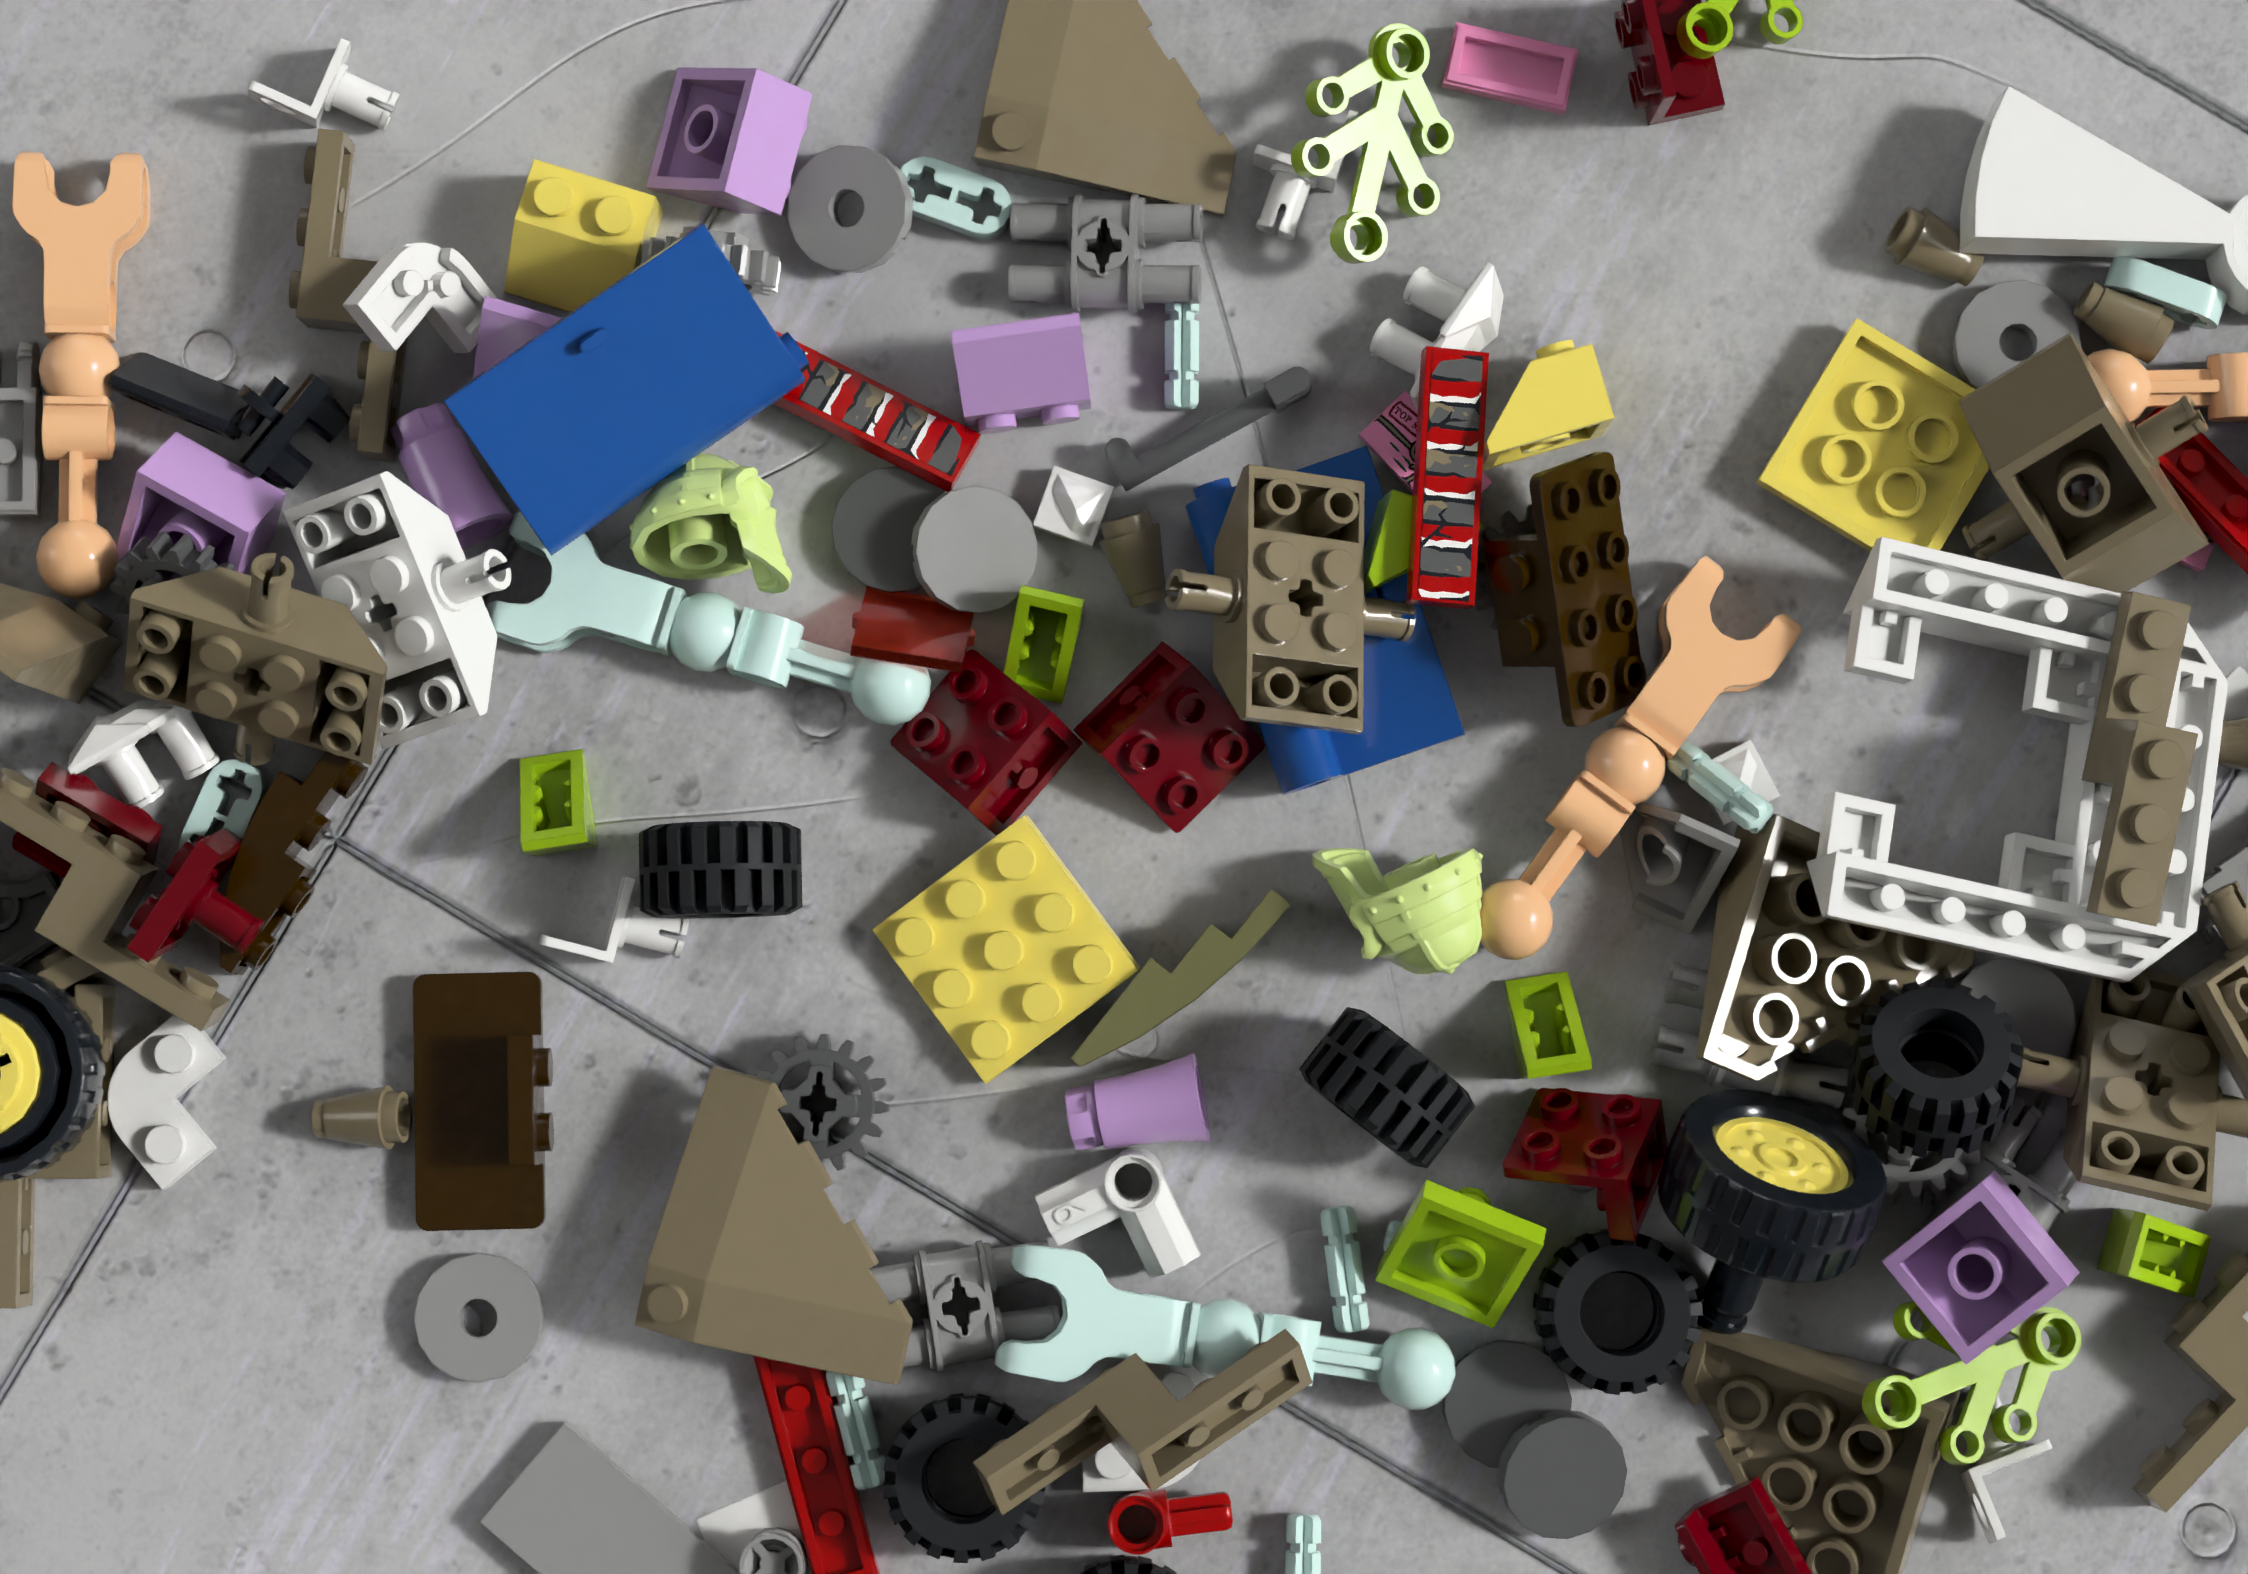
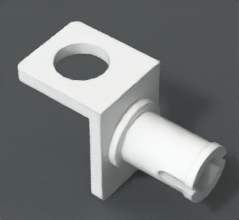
[248,38,400,131]
[1252,110,1359,240]
[539,876,689,963]
[1959,1392,2053,1544]

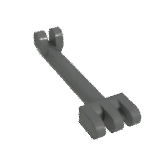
[1105,367,1312,491]

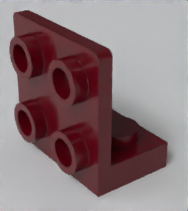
[1614,0,1725,126]
[1073,641,1265,833]
[890,649,1083,836]
[1502,1088,1668,1241]

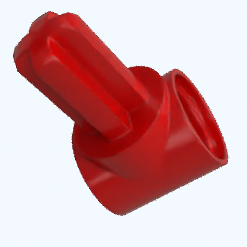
[1108,1489,1233,1555]

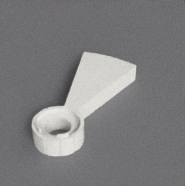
[1960,86,2248,315]

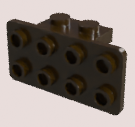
[1485,452,1646,727]
[413,972,554,1231]

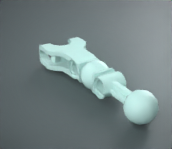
[486,512,931,725]
[995,1244,1456,1410]

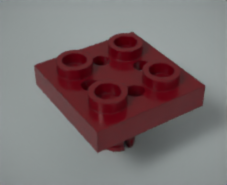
[127,828,265,963]

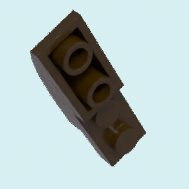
[220,751,368,975]

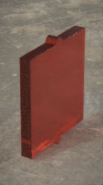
[850,587,976,673]

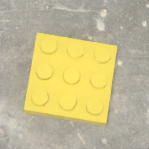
[1756,318,1990,552]
[872,815,1141,1084]

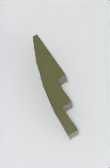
[1070,889,1291,1067]

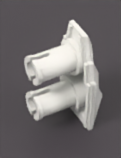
[1369,262,1504,410]
[68,699,220,808]

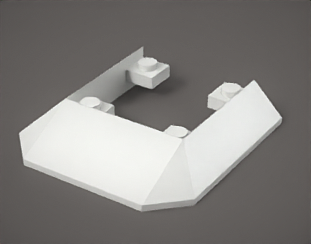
[1807,537,2228,983]

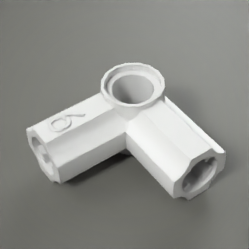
[1035,1147,1201,1279]

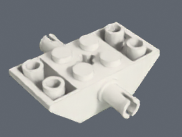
[283,471,511,750]

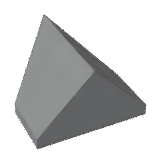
[1620,802,1741,934]

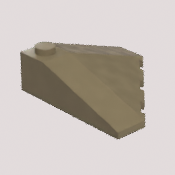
[974,0,1237,215]
[0,583,123,704]
[1696,814,1976,1081]
[635,1066,913,1385]
[1681,1322,1960,1574]

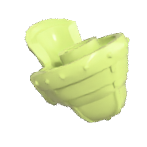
[629,453,793,594]
[1312,847,1483,974]

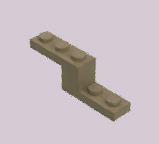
[289,128,408,462]
[2081,591,2198,927]
[0,767,231,1031]
[0,984,116,1309]
[2132,1251,2248,1513]
[973,1328,1312,1515]

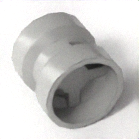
[739,1527,808,1574]

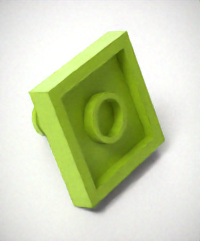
[1375,1179,1547,1329]

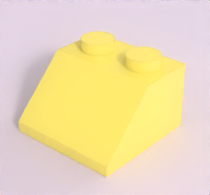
[504,159,664,313]
[1482,339,1615,471]

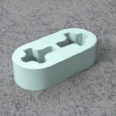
[900,156,1011,240]
[2103,256,2228,329]
[179,759,268,872]

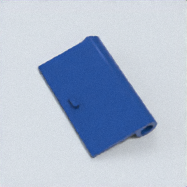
[443,223,809,556]
[1185,446,1465,795]

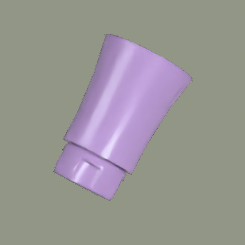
[391,403,513,550]
[1065,1053,1210,1150]

